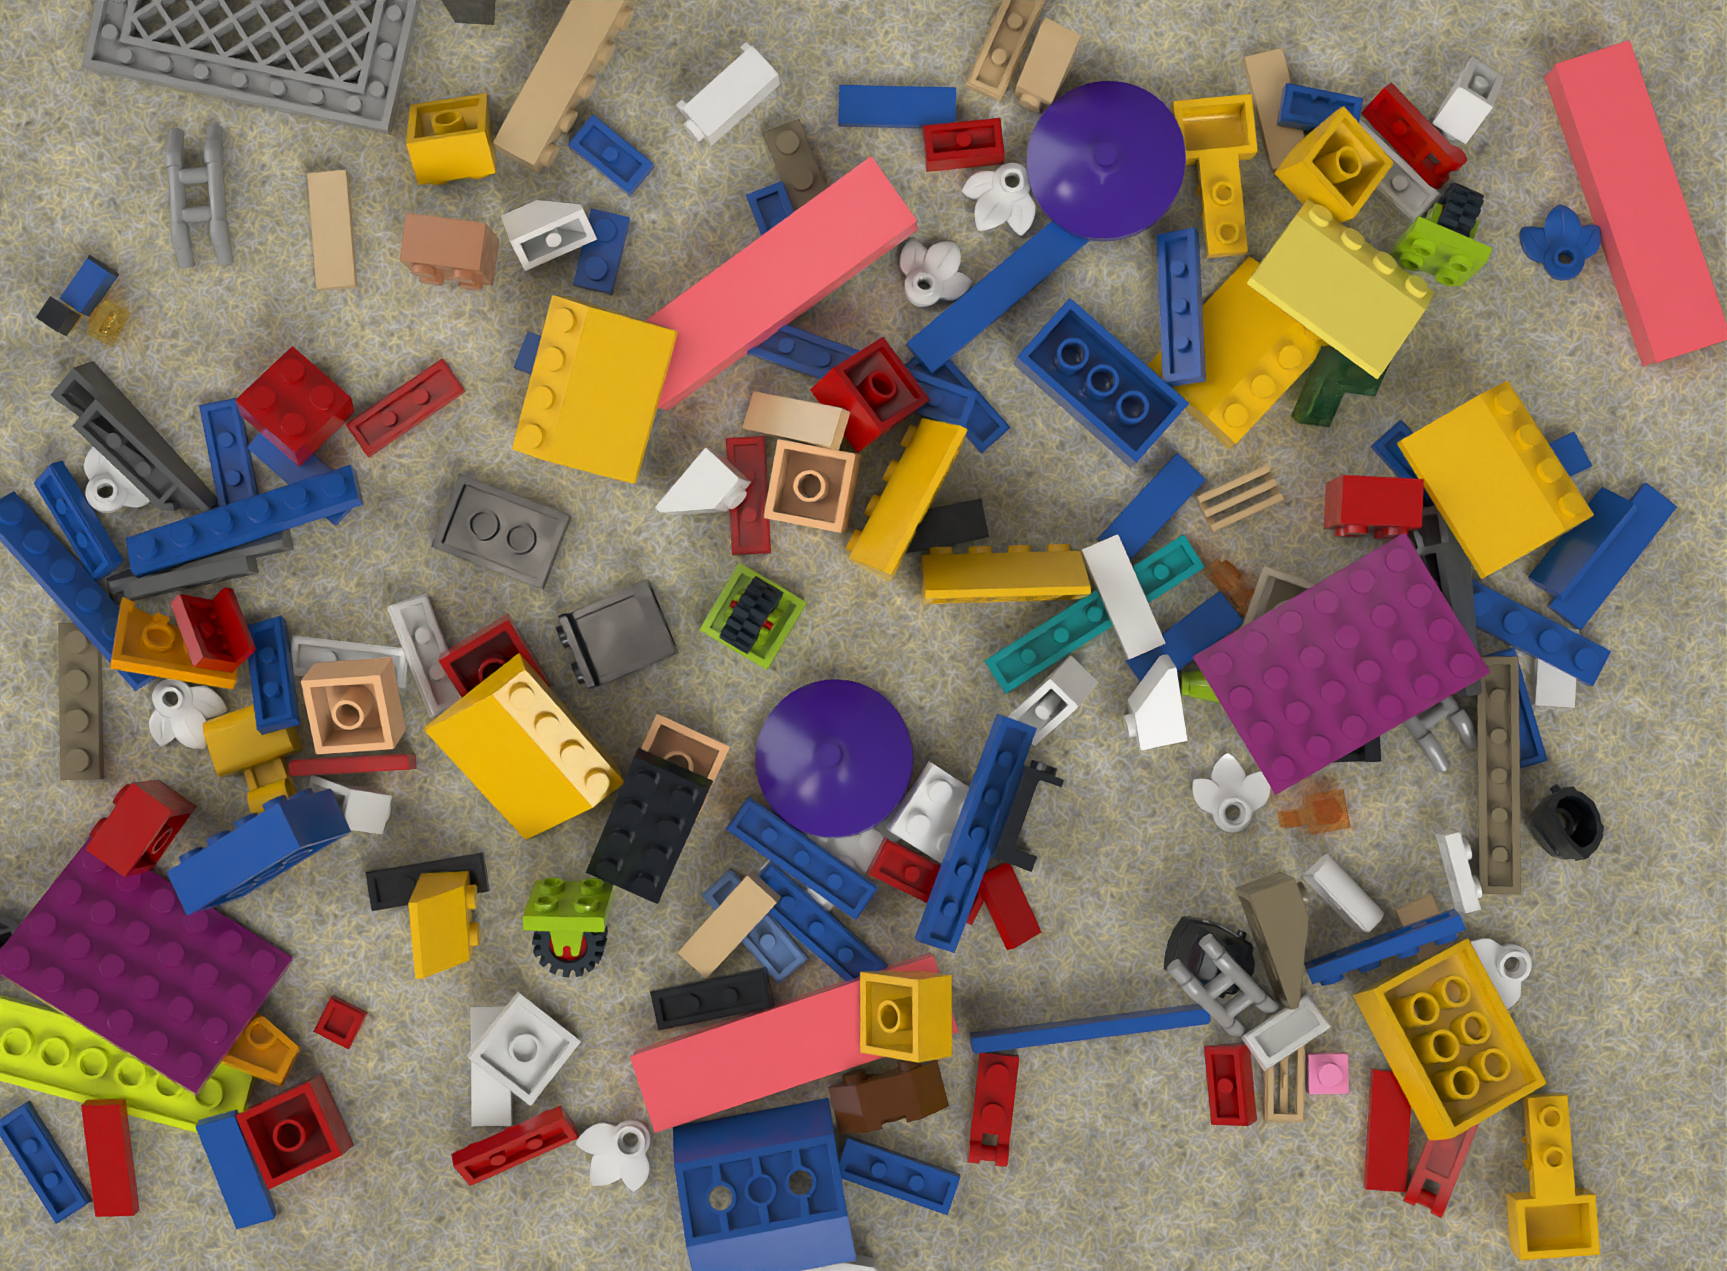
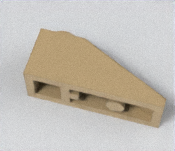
[1014,17,1082,113]

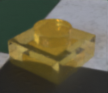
[86,299,131,347]

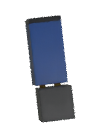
[35,255,119,336]

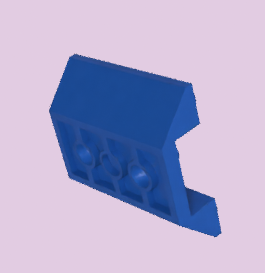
[673,1098,857,1271]

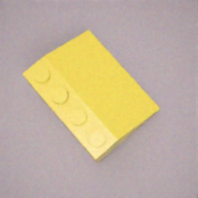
[1247,199,1435,379]

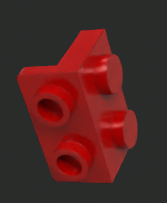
[170,587,255,673]

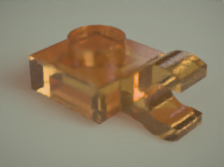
[1201,558,1255,618]
[1277,788,1351,835]

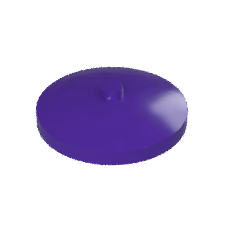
[1027,81,1186,242]
[755,679,914,838]

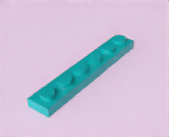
[984,534,1205,694]

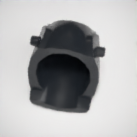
[1526,784,1604,861]
[1163,916,1255,999]

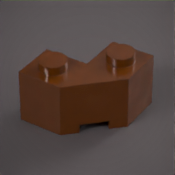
[828,1059,949,1134]

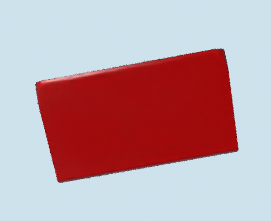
[922,118,1005,172]
[1204,1042,1257,1126]

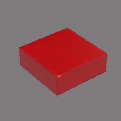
[313,995,368,1049]

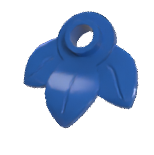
[1520,204,1601,281]

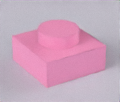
[1306,1052,1349,1094]

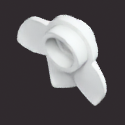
[962,163,1036,236]
[899,239,972,307]
[84,447,151,513]
[149,679,228,749]
[1192,753,1271,833]
[1470,938,1532,1009]
[576,1119,651,1192]

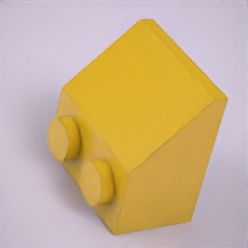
[406,93,497,185]
[1274,106,1394,223]
[408,871,481,979]
[860,971,952,1063]

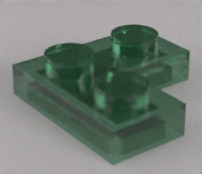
[1291,345,1391,427]

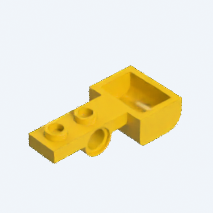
[1170,94,1258,258]
[203,704,303,815]
[1506,1092,1600,1260]

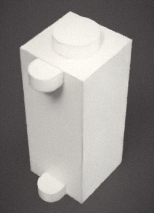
[676,42,780,146]

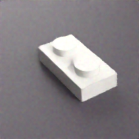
[1435,830,1482,913]

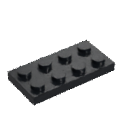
[585,748,713,904]

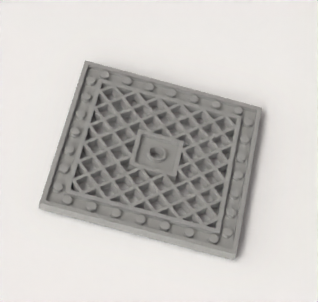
[82,0,421,135]

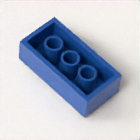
[1013,298,1189,468]
[167,788,351,916]

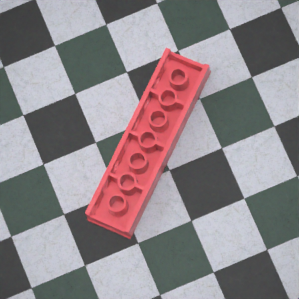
[1544,40,1727,366]
[645,156,919,411]
[630,952,959,1133]

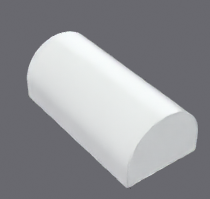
[1303,854,1384,933]

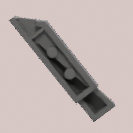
[50,361,218,512]
[1413,506,1482,697]
[106,529,294,605]

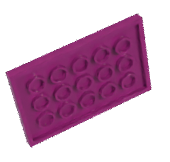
[1192,533,1491,795]
[0,837,293,1096]

